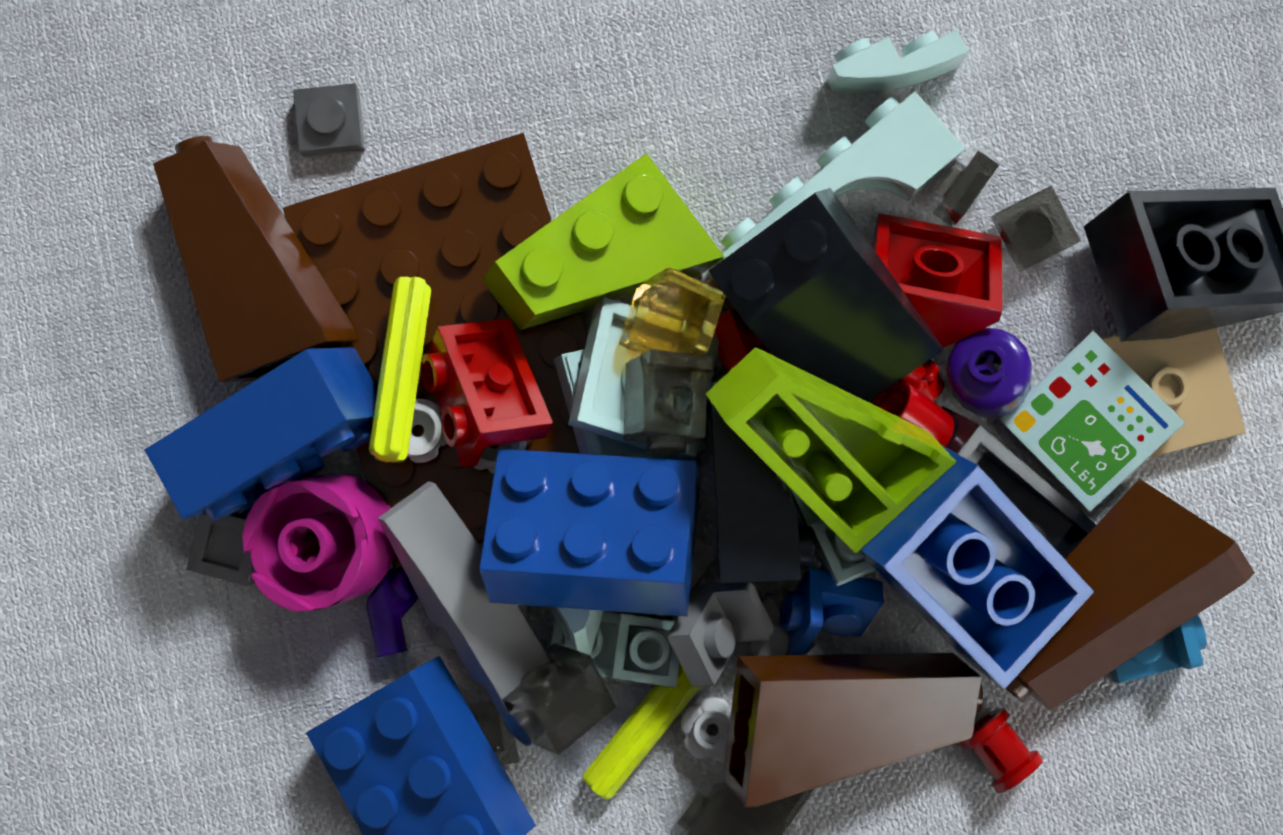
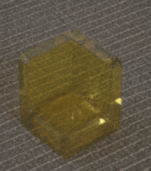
[618,268,725,370]

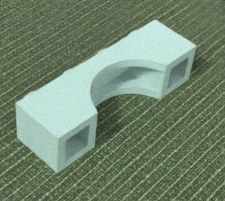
[718,91,965,263]

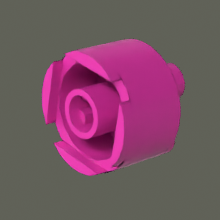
[242,473,395,612]

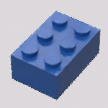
[144,348,378,522]
[859,445,1094,689]
[479,449,699,617]
[306,655,536,835]

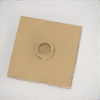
[1102,328,1246,458]

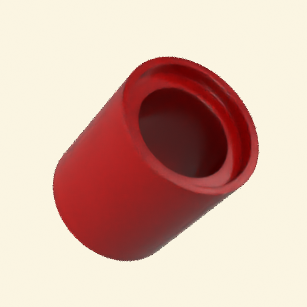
[871,380,954,447]

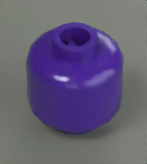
[947,328,1032,417]

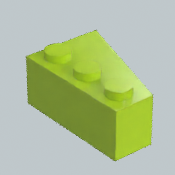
[481,153,725,330]
[705,347,957,554]

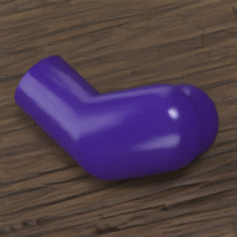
[366,567,418,657]

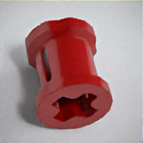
[959,707,1044,794]

